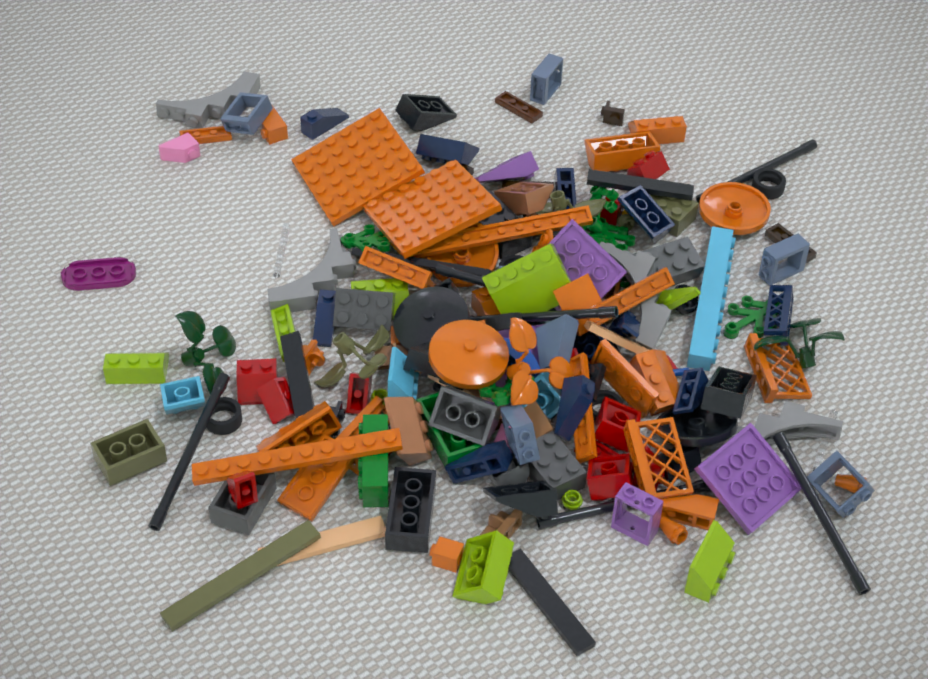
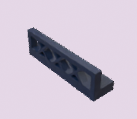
[764,285,794,346]

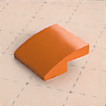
[553,273,602,310]

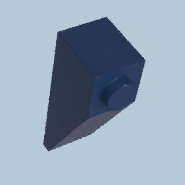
[300,108,349,140]
[554,167,577,209]
[313,289,336,347]
[608,311,640,340]
[673,368,709,415]
[554,375,595,441]
[444,440,514,484]

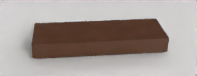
[495,91,543,124]

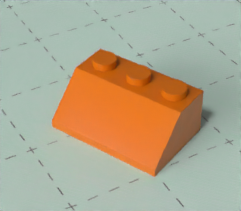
[628,116,687,144]
[629,349,680,416]

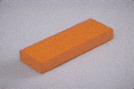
[179,126,232,144]

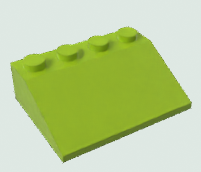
[482,243,571,314]

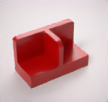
[257,377,295,424]

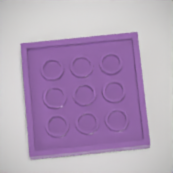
[549,219,627,311]
[695,423,802,535]

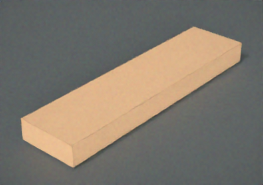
[584,320,649,354]

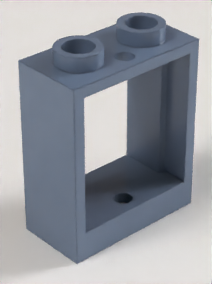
[530,53,564,105]
[220,92,273,135]
[758,233,810,286]
[500,405,540,465]
[807,450,875,518]

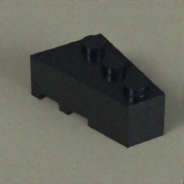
[403,340,464,391]

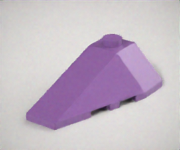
[475,151,539,183]

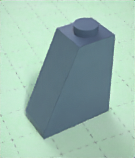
[536,314,579,369]

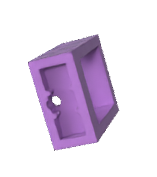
[611,482,664,546]

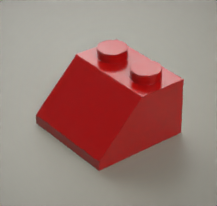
[626,150,670,179]
[236,358,278,405]
[594,397,641,453]
[587,453,633,501]

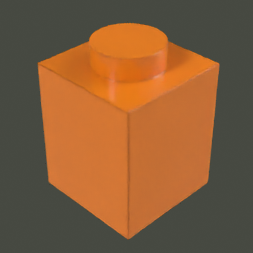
[430,536,464,573]

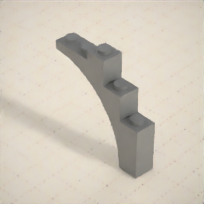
[156,71,261,129]
[267,228,357,312]
[599,241,672,350]
[728,401,843,446]

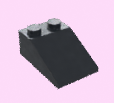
[395,94,457,131]
[483,480,558,519]

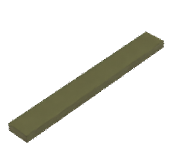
[160,520,321,632]

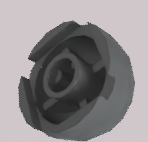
[488,453,530,486]

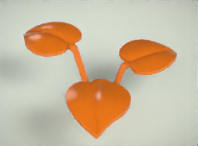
[507,318,574,406]

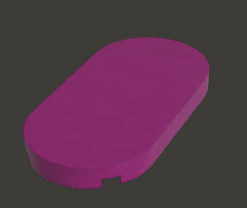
[61,257,136,291]

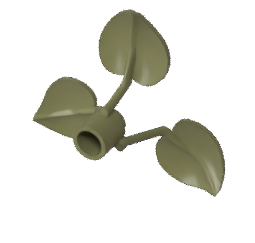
[536,190,606,217]
[314,324,390,388]

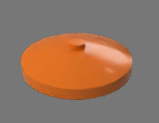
[699,182,771,235]
[426,222,499,287]
[428,320,509,389]

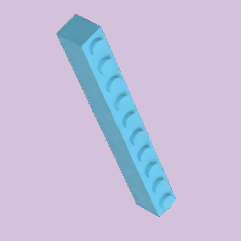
[687,226,736,371]

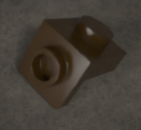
[601,100,625,126]

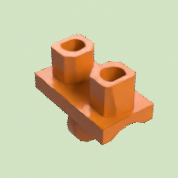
[303,340,326,375]

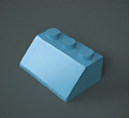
[388,347,419,400]

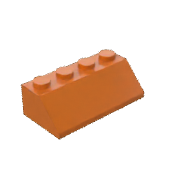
[584,131,660,172]
[256,401,342,452]

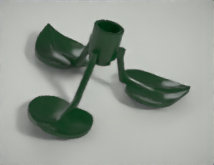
[175,311,236,394]
[754,318,845,368]

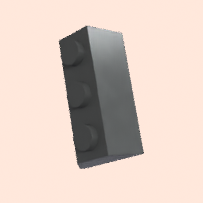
[428,386,504,446]

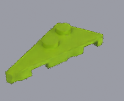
[656,287,701,310]

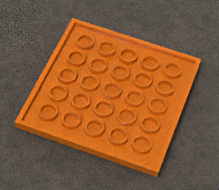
[291,108,425,227]
[363,160,502,259]

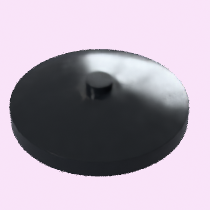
[393,286,470,351]
[657,403,738,447]

